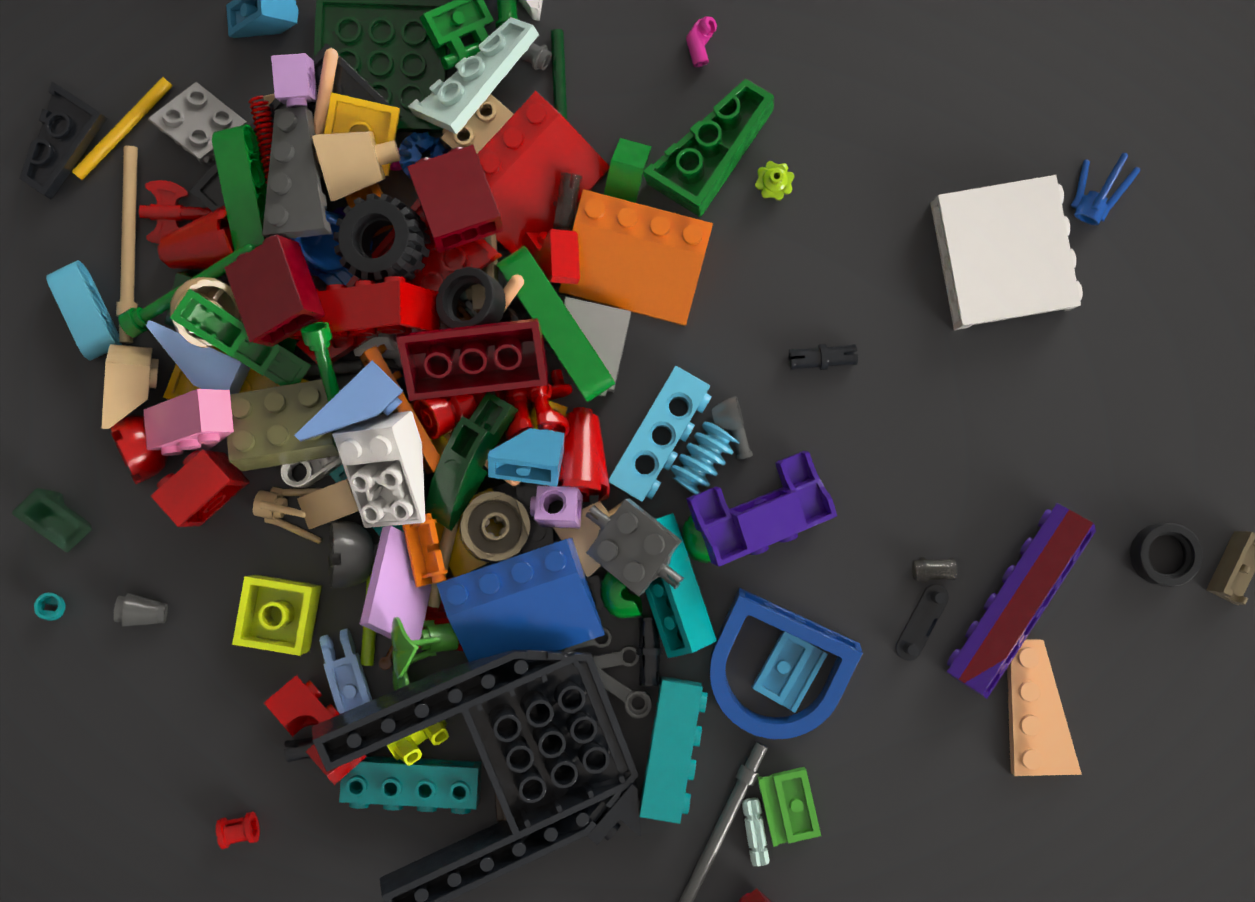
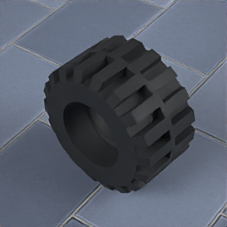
[333,193,431,283]

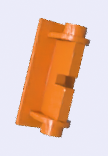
[402,513,448,587]

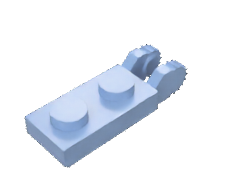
[319,628,372,714]

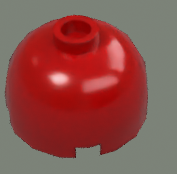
[109,415,168,484]

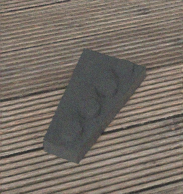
[262,106,332,239]

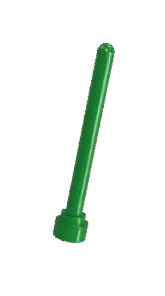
[118,244,255,338]
[300,322,340,431]

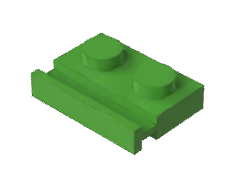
[757,767,821,847]

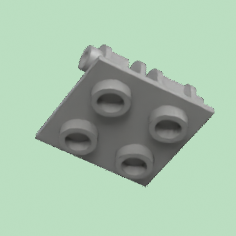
[148,82,247,165]

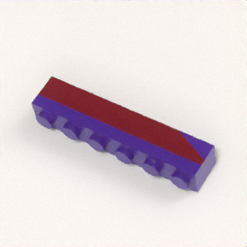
[947,503,1096,699]

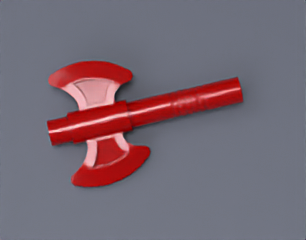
[139,180,211,244]

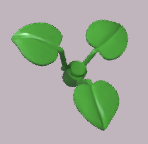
[391,617,458,691]

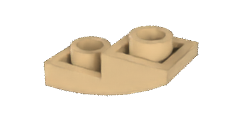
[297,479,359,529]

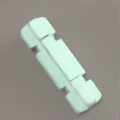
[742,798,770,866]

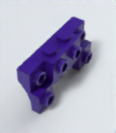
[686,451,837,567]

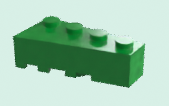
[643,78,774,218]

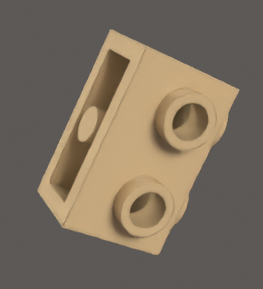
[441,94,514,153]

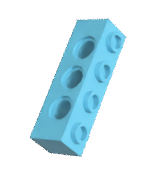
[609,366,712,502]

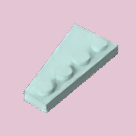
[407,17,539,134]

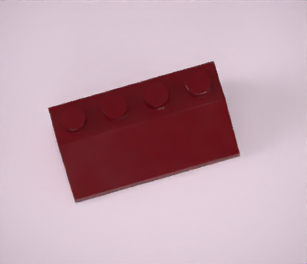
[396,318,548,401]

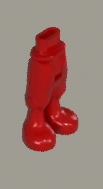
[503,382,570,441]

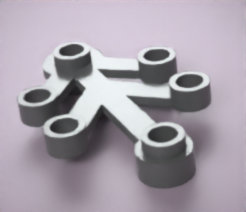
[560,627,652,718]

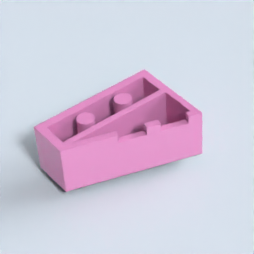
[143,389,234,456]

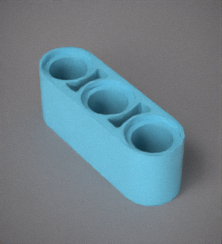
[46,260,122,361]

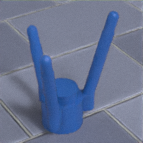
[1071,153,1140,225]

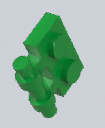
[419,0,494,70]

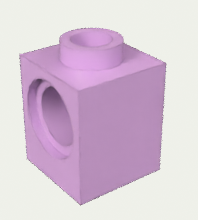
[271,53,317,108]
[530,486,583,529]

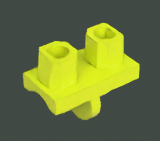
[386,720,449,766]

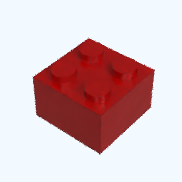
[151,449,250,527]

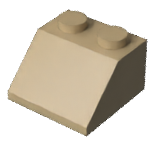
[101,344,159,429]

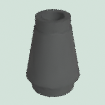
[114,593,168,627]

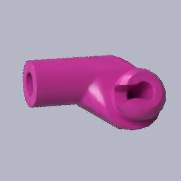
[686,16,717,67]

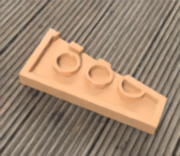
[1007,639,1082,776]

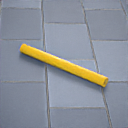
[72,77,173,180]

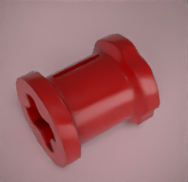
[216,812,260,849]

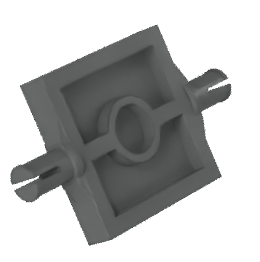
[586,498,684,596]

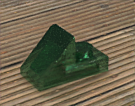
[12,488,92,553]

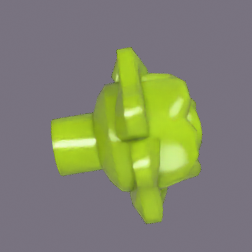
[755,161,794,200]

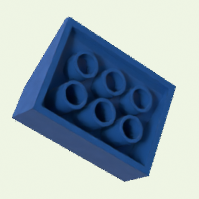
[437,538,605,662]

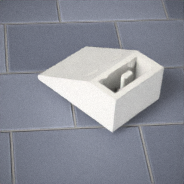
[332,411,425,528]

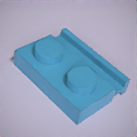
[751,631,828,713]

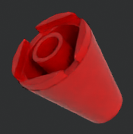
[157,205,234,270]
[543,407,610,502]

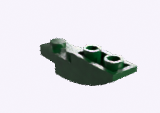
[425,392,518,531]

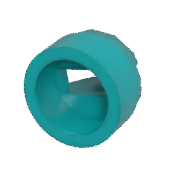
[34,592,66,621]

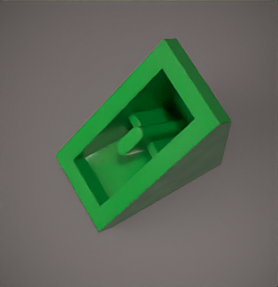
[604,138,652,203]

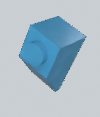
[226,0,299,38]
[488,428,565,487]

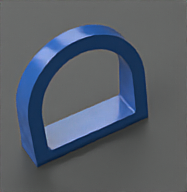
[710,588,863,739]

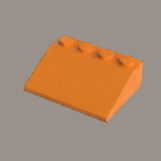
[559,189,713,326]

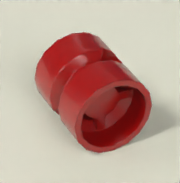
[413,394,477,440]

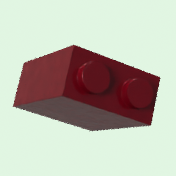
[407,145,503,253]
[224,235,325,347]

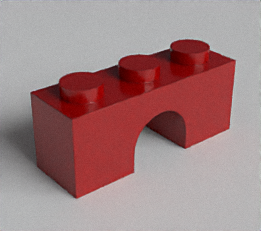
[264,675,367,785]

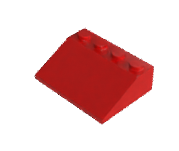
[477,91,610,254]

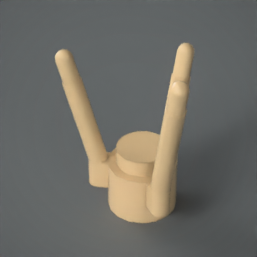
[253,487,322,544]

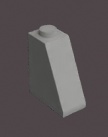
[564,297,631,396]

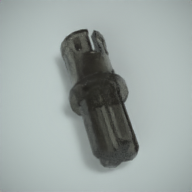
[553,172,582,231]

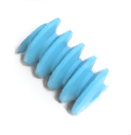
[670,421,739,495]

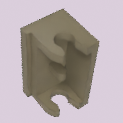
[1206,531,1255,605]

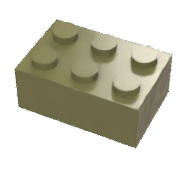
[227,379,339,471]

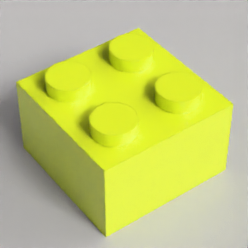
[232,575,322,656]

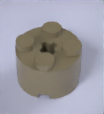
[459,492,530,563]

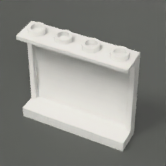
[930,175,1083,330]

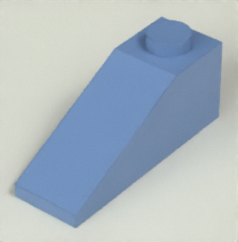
[294,360,403,442]

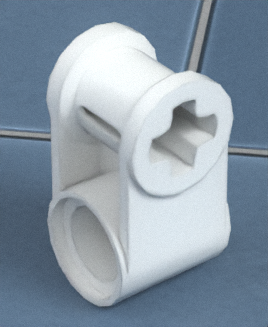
[281,455,342,488]

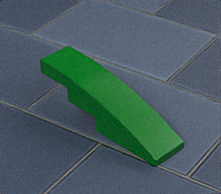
[170,289,311,386]

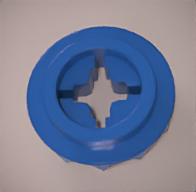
[399,131,449,178]

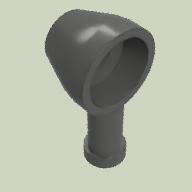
[712,396,753,460]

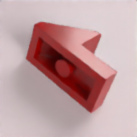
[521,229,580,284]

